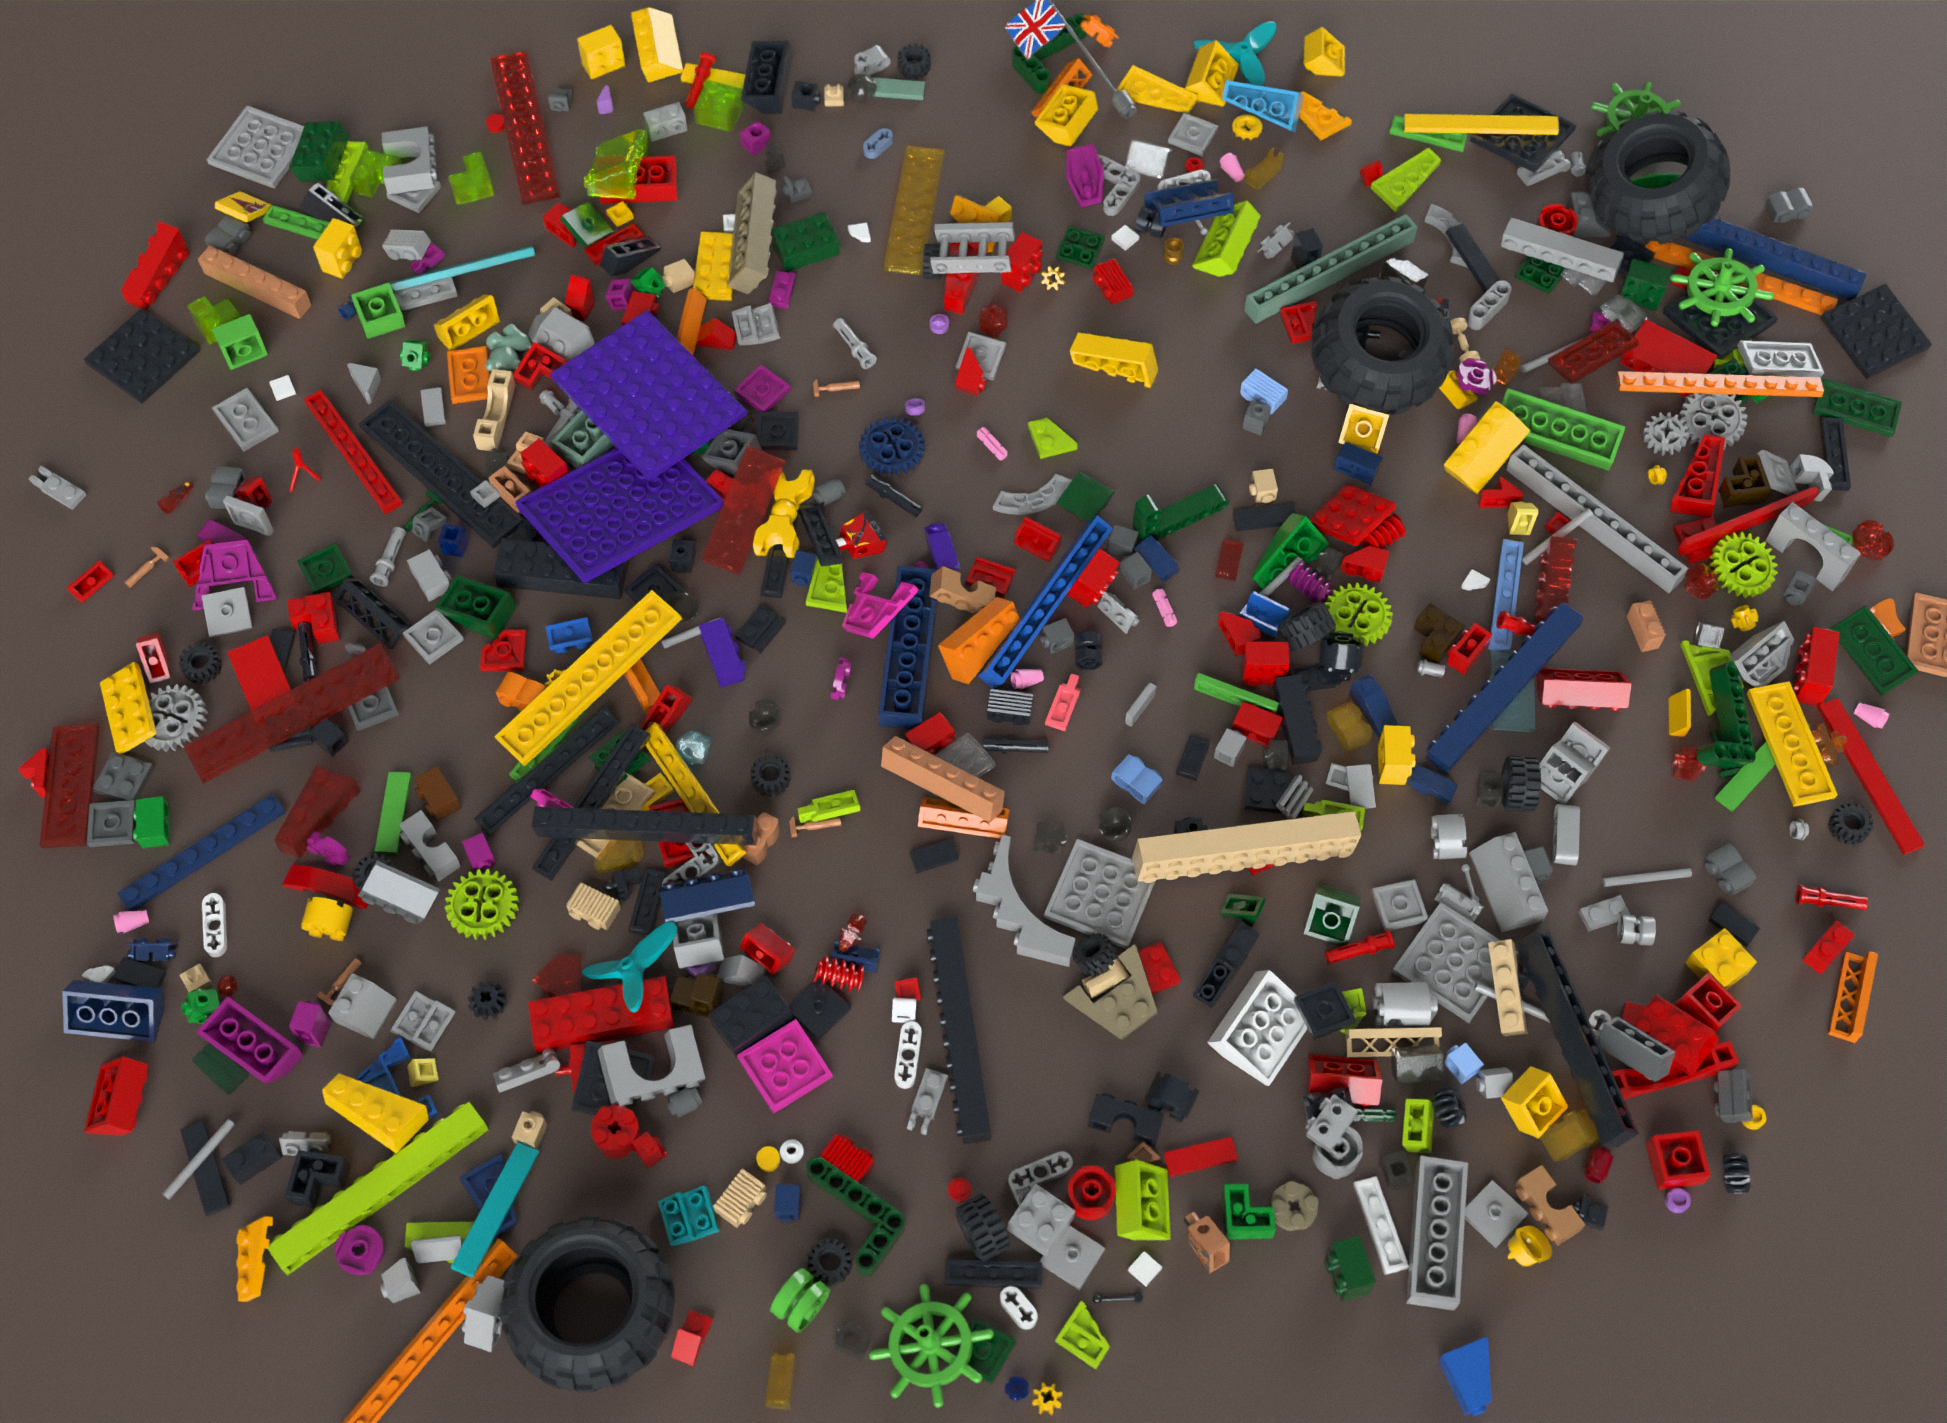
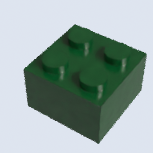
[1618,259,1671,311]
[1324,1236,1376,1302]

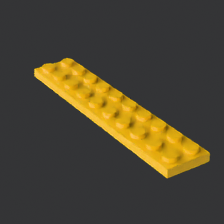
[494,590,682,767]

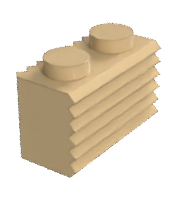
[566,882,621,930]
[713,1169,767,1228]

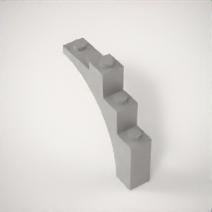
[973,835,1075,967]

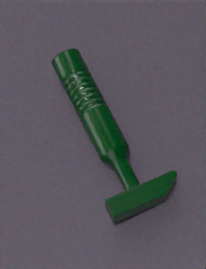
[403,491,443,532]
[1710,730,1740,779]

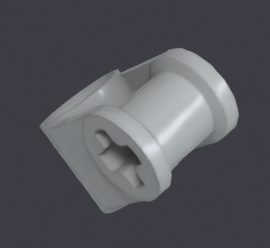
[854,45,890,78]

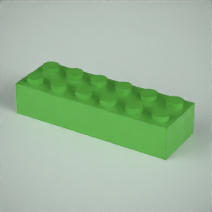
[1501,388,1625,471]

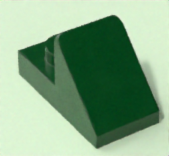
[1220,894,1266,928]

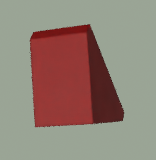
[695,318,737,350]

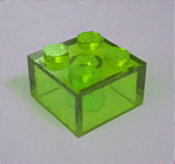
[694,80,744,132]

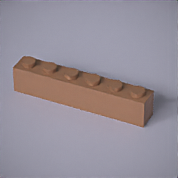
[198,245,311,319]
[881,736,1005,822]

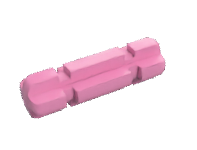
[977,427,1008,460]
[1152,589,1177,627]

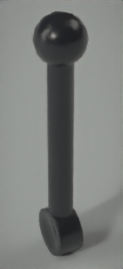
[1092,1293,1143,1304]

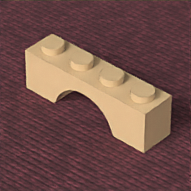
[473,369,516,452]
[1488,939,1528,1036]

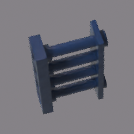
[1144,179,1234,227]

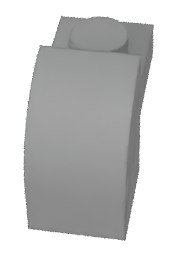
[1789,454,1834,501]

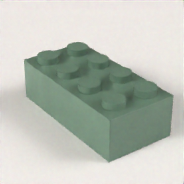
[551,410,614,469]

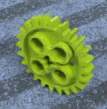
[1709,532,1778,598]
[1325,583,1393,646]
[445,869,519,940]

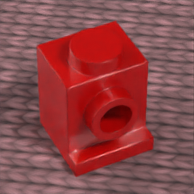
[632,1131,667,1169]

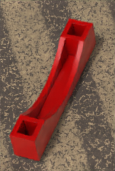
[1612,1041,1739,1100]

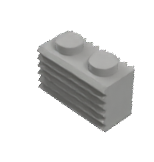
[382,230,431,260]

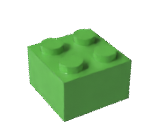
[351,283,405,339]
[212,314,268,370]

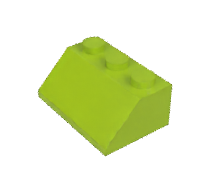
[1115,1160,1171,1240]

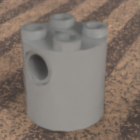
[1372,982,1437,1029]

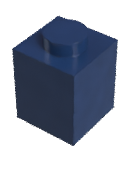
[790,551,817,586]
[774,1184,801,1223]

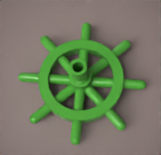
[1591,82,1681,137]
[1670,248,1774,326]
[869,1283,994,1408]

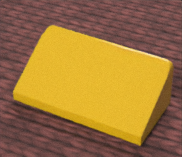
[1439,370,1478,409]
[1668,689,1691,737]

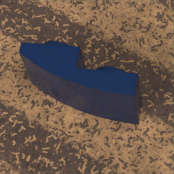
[1407,765,1458,805]

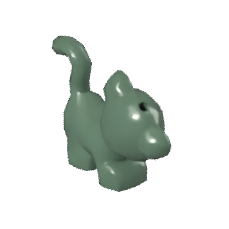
[485,324,532,371]

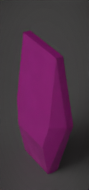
[1066,143,1104,207]

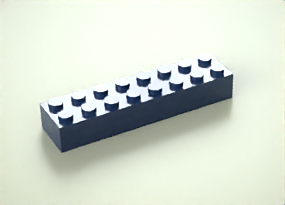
[878,566,938,729]

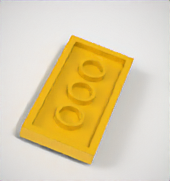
[693,232,733,301]
[100,662,157,754]

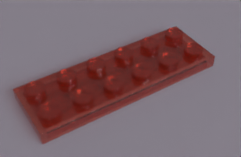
[701,445,786,576]
[39,724,99,848]

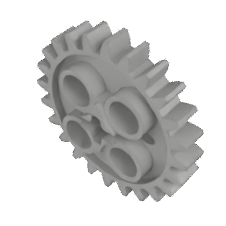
[1679,393,1748,450]
[144,684,207,752]

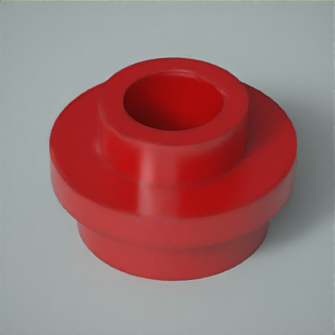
[1185,157,1204,173]

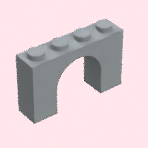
[382,126,437,194]
[1765,502,1861,592]
[598,1025,705,1107]

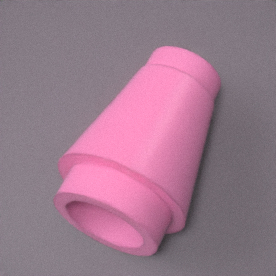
[1219,153,1245,182]
[1456,414,1478,444]
[1010,669,1044,690]
[1854,703,1890,729]
[113,910,149,934]

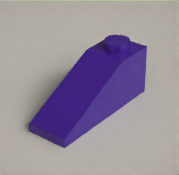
[924,523,960,570]

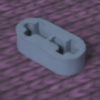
[863,128,893,159]

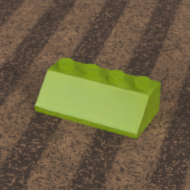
[1192,200,1261,277]

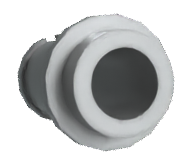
[1570,151,1586,177]
[539,390,565,415]
[1417,659,1445,678]

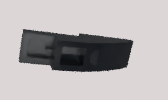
[1192,921,1260,1008]

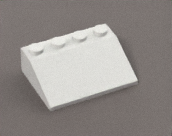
[1207,970,1307,1086]

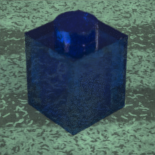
[438,523,468,558]

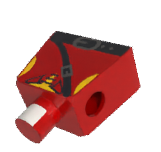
[835,511,887,558]

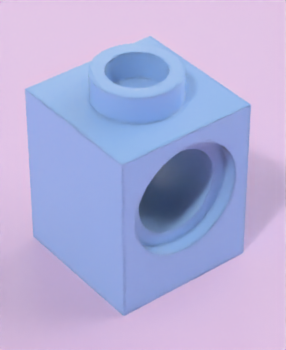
[1444,1043,1483,1084]

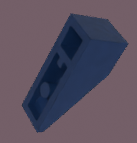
[1349,674,1399,738]

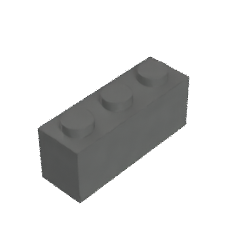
[1599,1016,1675,1082]

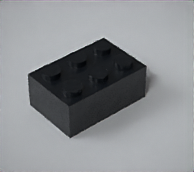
[708,976,793,1058]

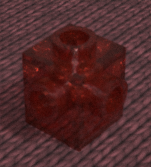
[979,303,1008,339]
[1685,563,1718,599]
[1672,747,1706,782]

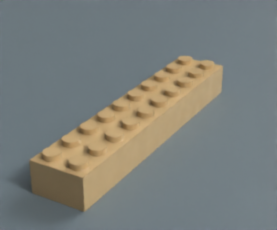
[1132,811,1361,883]

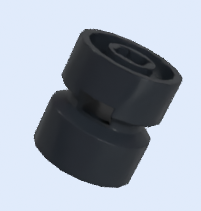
[1135,207,1167,239]
[1075,631,1103,670]

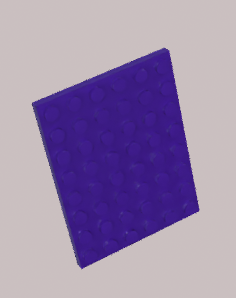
[550,310,747,481]
[515,448,725,584]

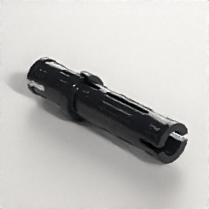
[866,474,923,518]
[298,622,317,683]
[983,736,1048,754]

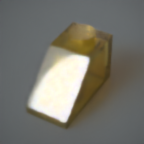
[594,840,644,874]

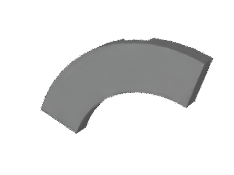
[1424,204,1467,267]
[993,473,1072,515]

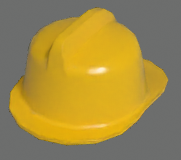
[1507,1226,1552,1266]

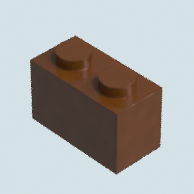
[413,766,461,821]

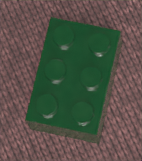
[289,121,350,182]
[771,212,840,272]

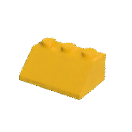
[1185,40,1239,106]
[1035,84,1098,146]
[434,295,500,351]

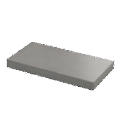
[1737,341,1824,378]

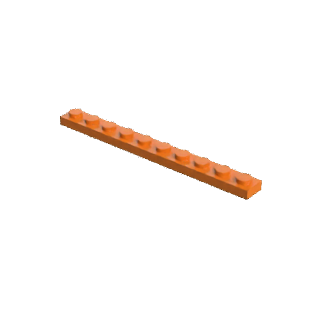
[1645,241,1838,315]
[1616,371,1824,397]
[342,1239,518,1423]

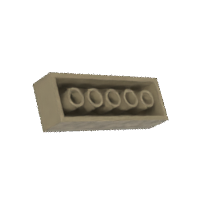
[727,172,777,294]

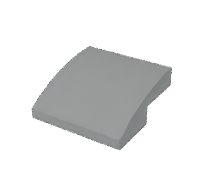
[732,303,780,345]
[390,991,456,1051]

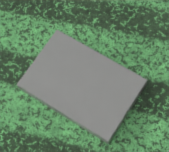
[212,388,279,452]

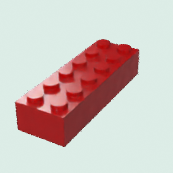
[528,976,675,1054]

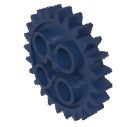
[859,416,925,477]

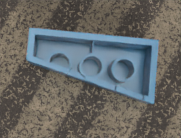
[1223,80,1303,133]

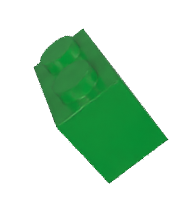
[133,796,170,849]

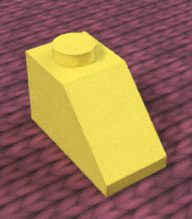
[1507,502,1538,535]

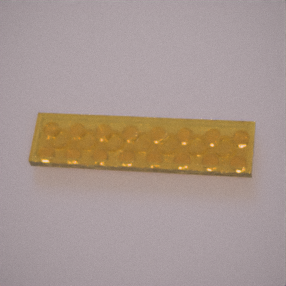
[884,146,944,275]

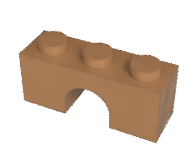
[930,566,996,615]
[1515,1165,1585,1246]

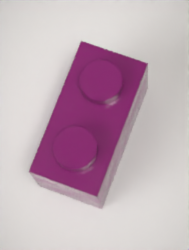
[289,1001,331,1048]

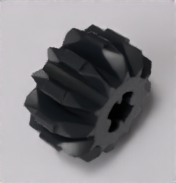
[468,980,508,1021]
[1432,1087,1467,1129]
[1722,1153,1750,1194]

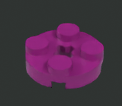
[1456,358,1497,395]
[830,657,852,701]
[306,832,351,867]
[334,1225,385,1275]

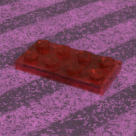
[1548,320,1639,384]

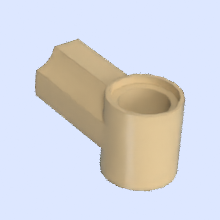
[1082,959,1130,999]

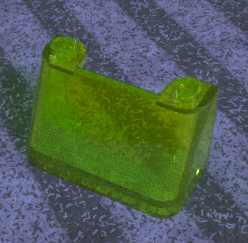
[584,129,648,199]

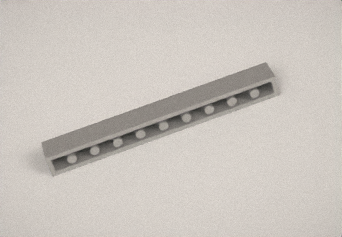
[1506,444,1688,593]

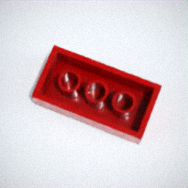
[598,156,678,204]

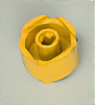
[301,897,353,941]

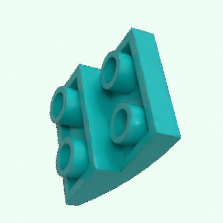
[658,1185,720,1246]

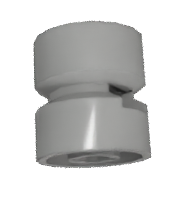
[1617,915,1656,946]

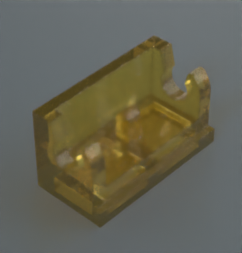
[1243,148,1284,190]
[765,1353,796,1409]

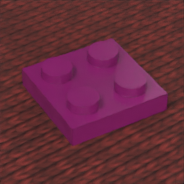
[734,364,791,412]

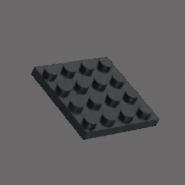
[1470,94,1577,173]
[1663,272,1778,360]
[1820,283,1932,379]
[84,308,200,404]

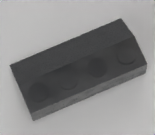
[741,41,792,114]

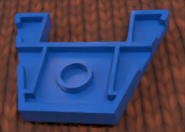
[355,1037,439,1118]

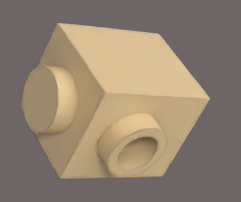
[662,259,695,293]
[1249,469,1278,503]
[512,1111,548,1150]

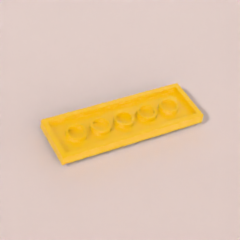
[1747,681,1838,807]

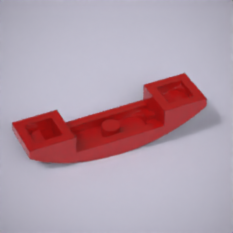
[282,865,368,910]

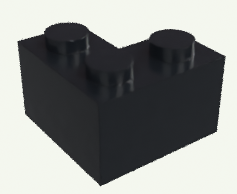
[284,1150,350,1208]

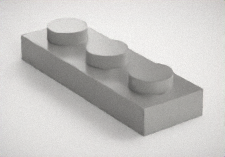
[394,277,457,311]

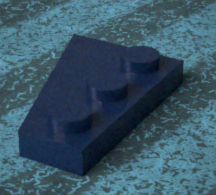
[460,1153,517,1237]

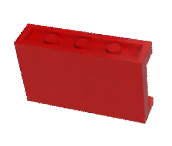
[1620,319,1718,397]

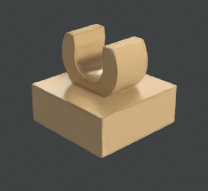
[825,84,844,106]
[179,963,212,992]

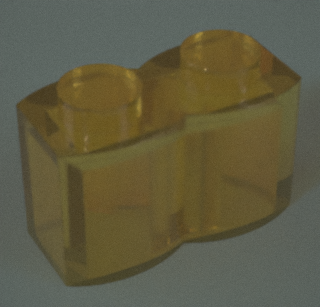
[1326,701,1373,753]

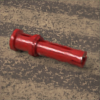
[684,52,716,109]
[1496,610,1536,637]
[1795,884,1868,911]
[1324,929,1395,965]

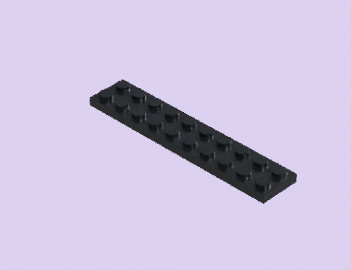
[359,400,524,549]

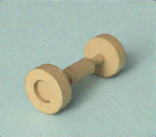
[1450,317,1480,363]

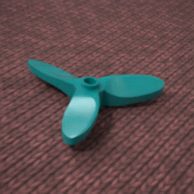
[1194,22,1277,86]
[582,922,677,1012]

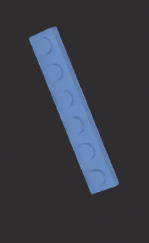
[1488,539,1524,653]

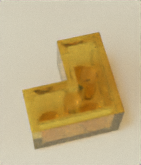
[1540,1109,1601,1162]

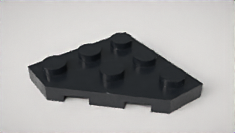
[571,1041,655,1116]

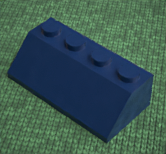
[659,868,755,923]
[62,980,164,1042]

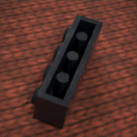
[1273,674,1323,765]

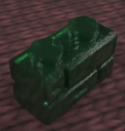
[192,1043,249,1095]

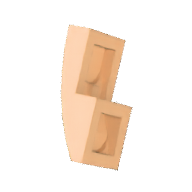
[507,432,544,474]

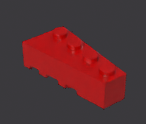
[121,221,190,310]
[944,242,988,315]
[1670,434,1725,518]

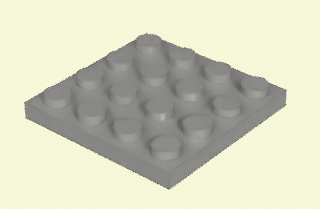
[207,106,304,189]
[1044,839,1156,950]
[1392,902,1518,1023]

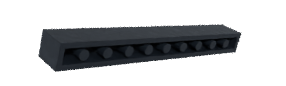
[531,807,759,845]
[926,917,991,1144]
[1516,930,1639,1147]

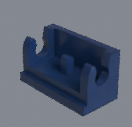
[1333,442,1383,485]
[1133,535,1179,582]
[831,940,881,973]

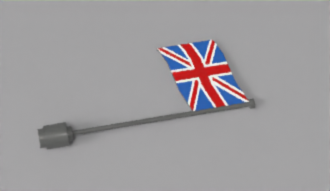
[1005,0,1137,119]

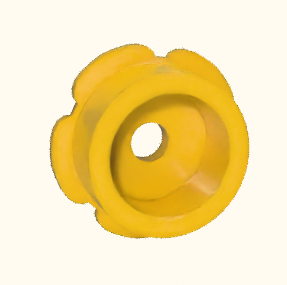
[1648,465,1667,485]

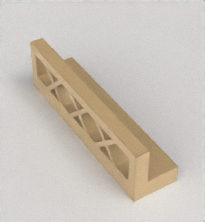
[1345,1027,1442,1057]

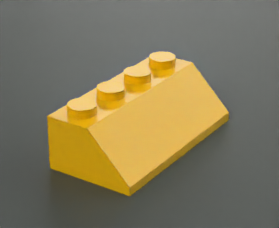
[631,7,684,83]
[1444,401,1530,495]

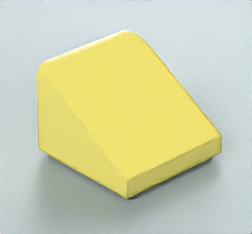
[407,1058,438,1087]

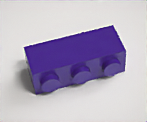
[699,618,747,688]

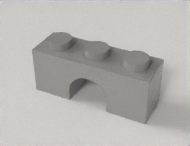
[399,810,461,882]

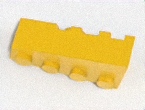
[1070,333,1158,388]
[322,1073,429,1154]

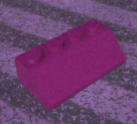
[196,997,303,1085]

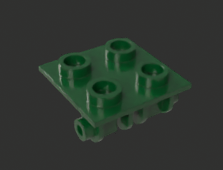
[589,731,650,786]

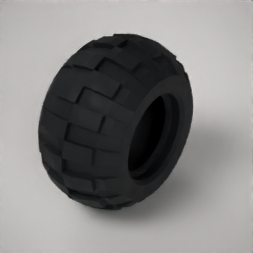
[1588,111,1730,244]
[1311,276,1454,415]
[500,1216,675,1393]

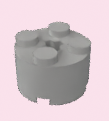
[1430,814,1467,860]
[1312,1126,1363,1179]

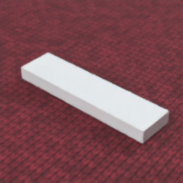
[1353,1176,1409,1275]

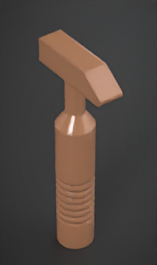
[813,379,860,397]
[124,547,169,588]
[789,817,841,837]
[317,958,362,1006]

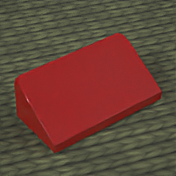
[67,560,115,603]

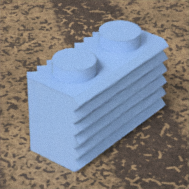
[1240,368,1288,414]

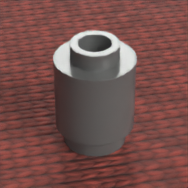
[813,479,846,506]
[666,1087,703,1118]

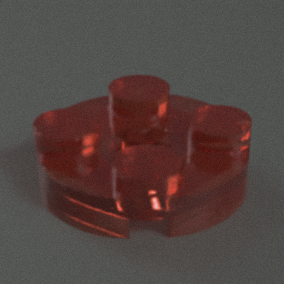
[1852,520,1894,560]

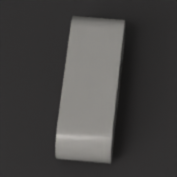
[1467,280,1511,330]
[1552,804,1580,866]

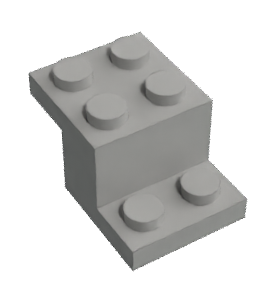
[1539,722,1610,805]

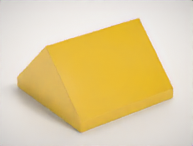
[1338,404,1389,454]

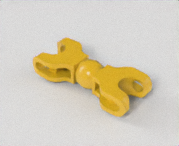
[753,468,815,558]

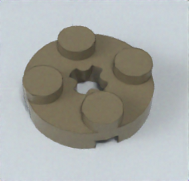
[1270,1181,1319,1231]

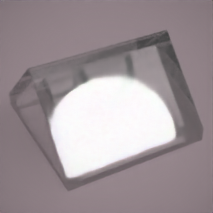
[1126,139,1172,179]

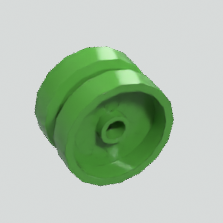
[770,1268,830,1333]

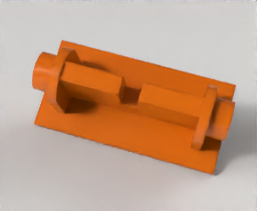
[1080,14,1119,48]

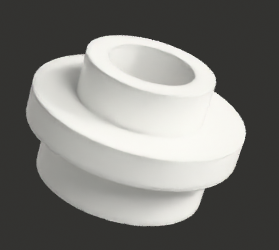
[780,1140,804,1164]

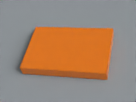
[447,346,490,404]

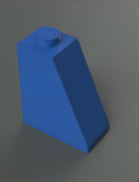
[1438,1337,1491,1416]

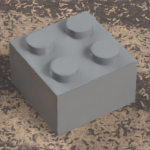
[673,913,724,968]
[1007,1184,1075,1257]

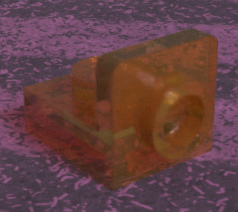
[1493,349,1522,386]

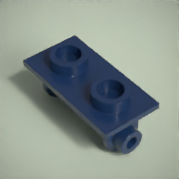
[125,938,178,961]

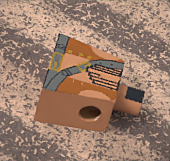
[1184,1212,1230,1273]

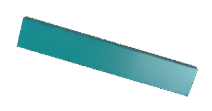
[451,1142,539,1278]

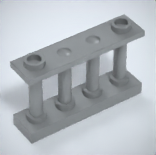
[930,222,1015,274]

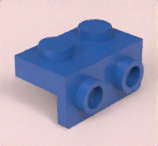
[1239,591,1290,638]
[545,617,593,654]

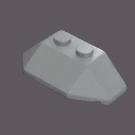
[528,307,595,362]
[1730,621,1794,688]

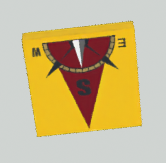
[215,191,271,223]

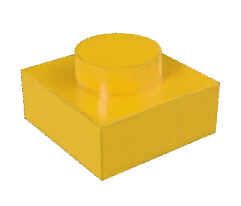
[606,201,634,227]

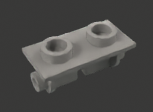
[1257,222,1295,259]
[1097,592,1139,634]
[1434,883,1484,923]
[279,1131,332,1156]

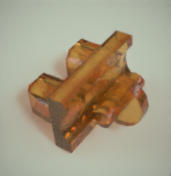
[1811,723,1848,767]

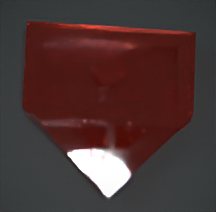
[532,955,581,998]

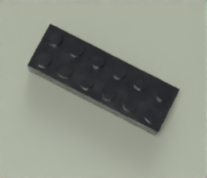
[493,538,628,599]

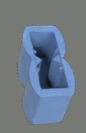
[1111,754,1163,804]

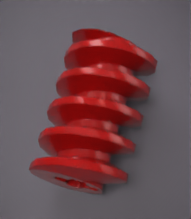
[1360,513,1406,549]
[813,955,864,993]

